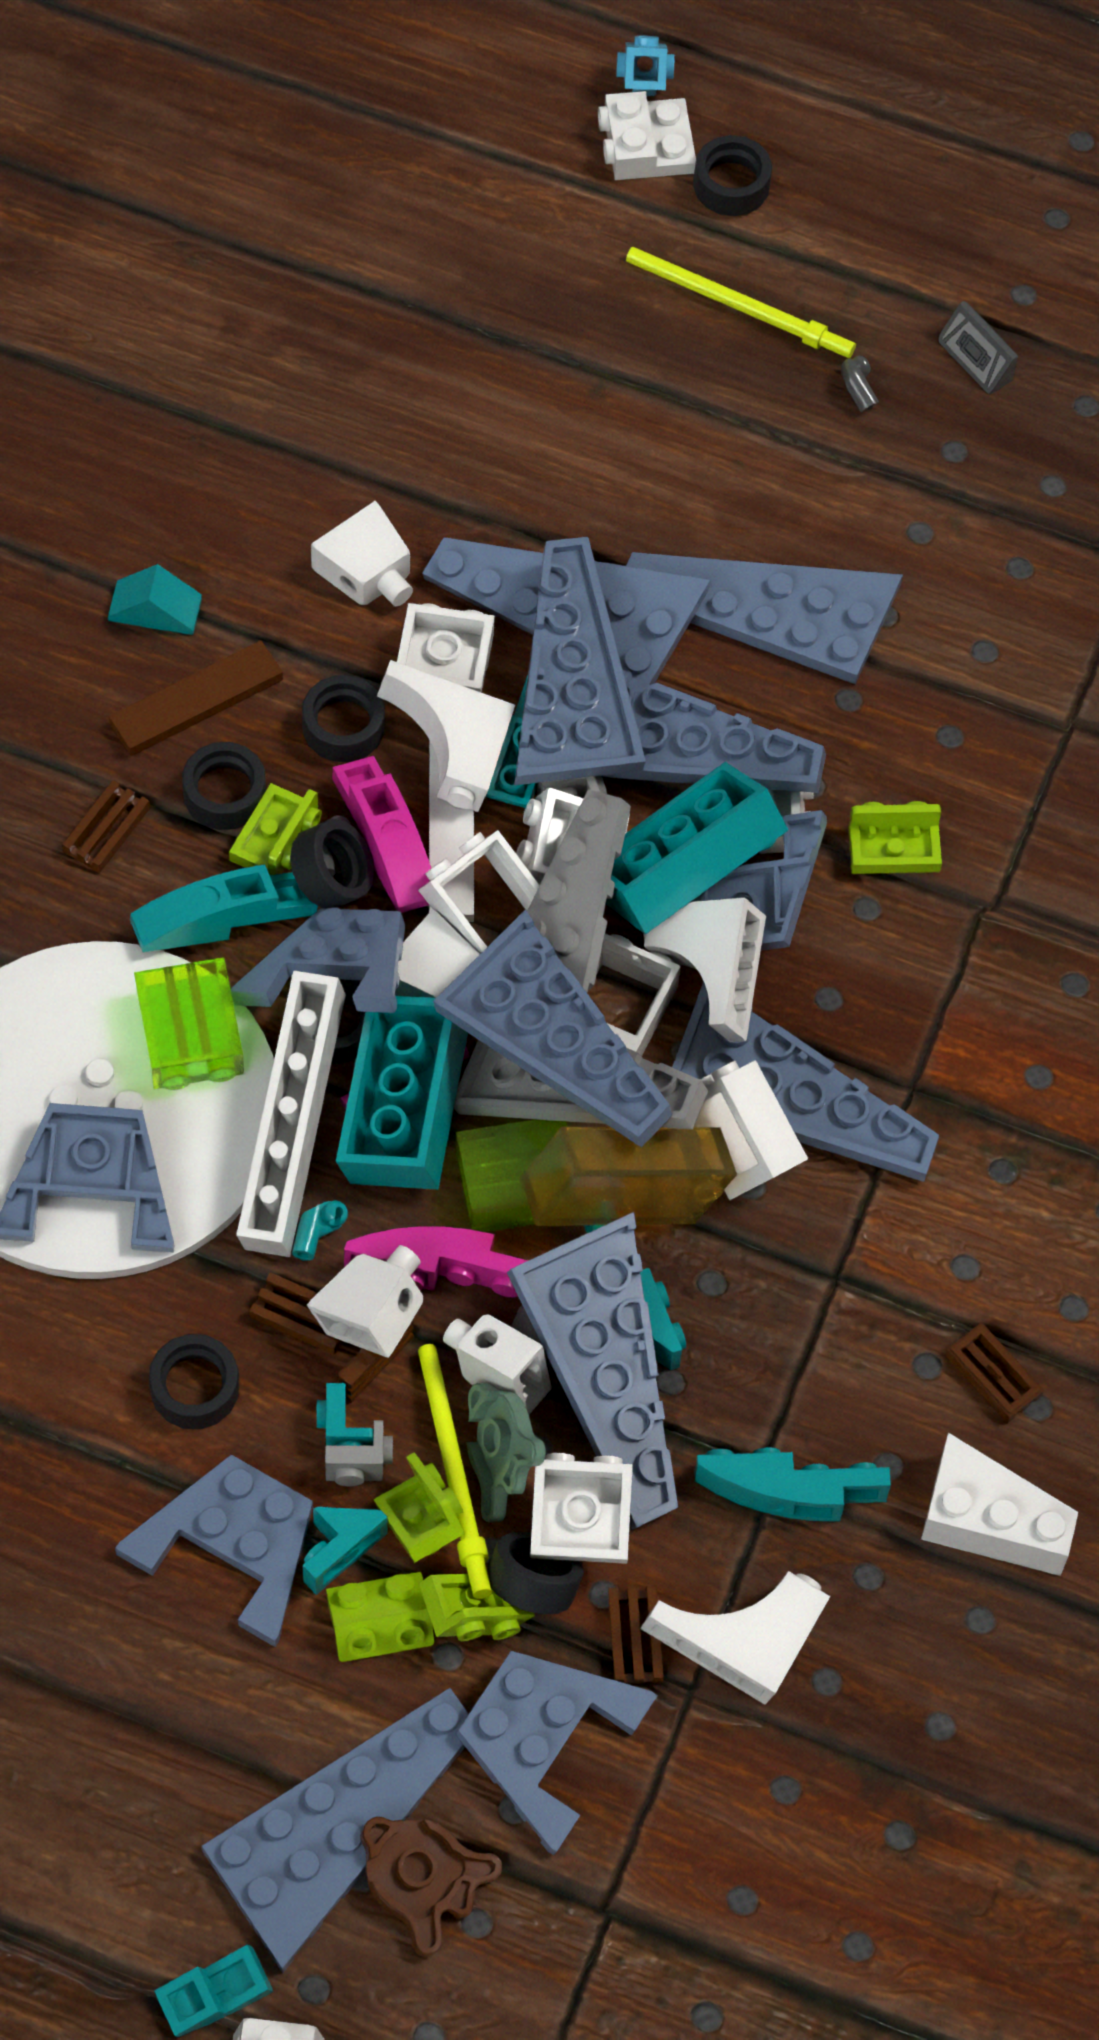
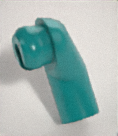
[292,1200,348,1261]

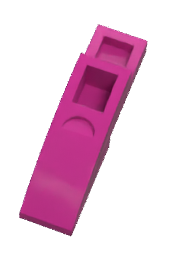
[332,756,431,913]
[344,1227,528,1297]

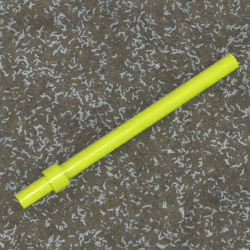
[626,247,856,358]
[418,1344,492,1599]

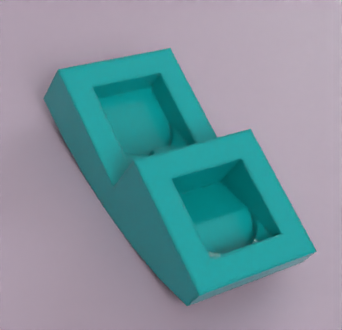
[154,1944,274,2037]

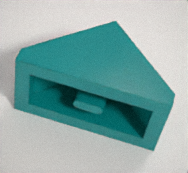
[108,564,202,635]

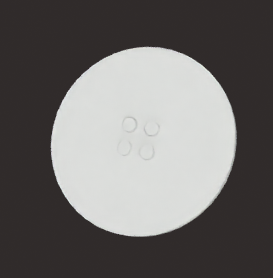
[0,941,274,1279]

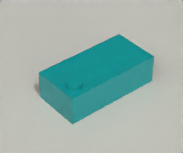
[605,762,789,934]
[336,996,468,1190]

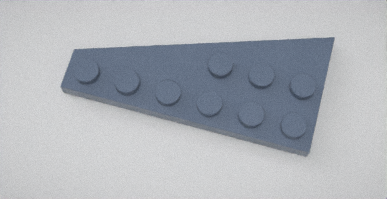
[422,537,712,685]
[514,537,646,785]
[626,552,903,685]
[601,670,826,793]
[433,910,672,1147]
[672,982,939,1182]
[507,1212,678,1530]
[202,1688,469,1973]

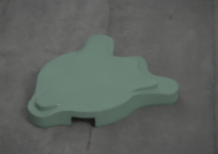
[467,1383,546,1523]

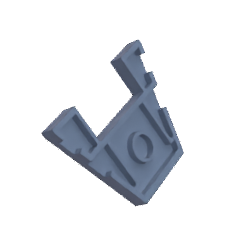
[691,810,827,951]
[230,908,405,1013]
[0,1103,175,1253]
[115,1455,313,1647]
[456,1651,658,1856]

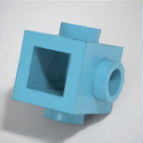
[616,35,674,96]

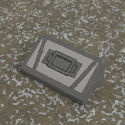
[938,301,1018,394]

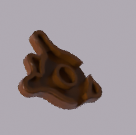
[360,1817,502,1957]

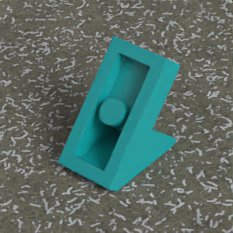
[303,1507,388,1595]

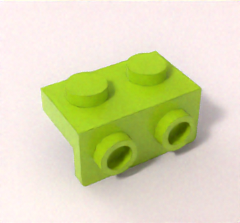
[229,783,322,875]
[848,801,942,874]
[373,1452,465,1563]
[326,1572,434,1662]
[419,1574,535,1641]

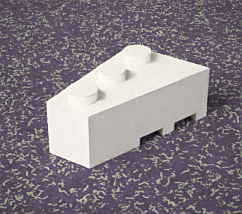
[921,1433,1078,1576]

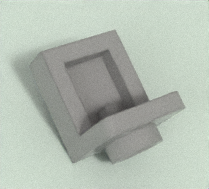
[325,1420,393,1486]

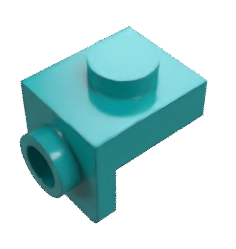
[317,1383,374,1446]

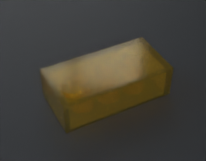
[520,1127,737,1226]

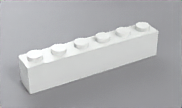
[236,971,346,1257]

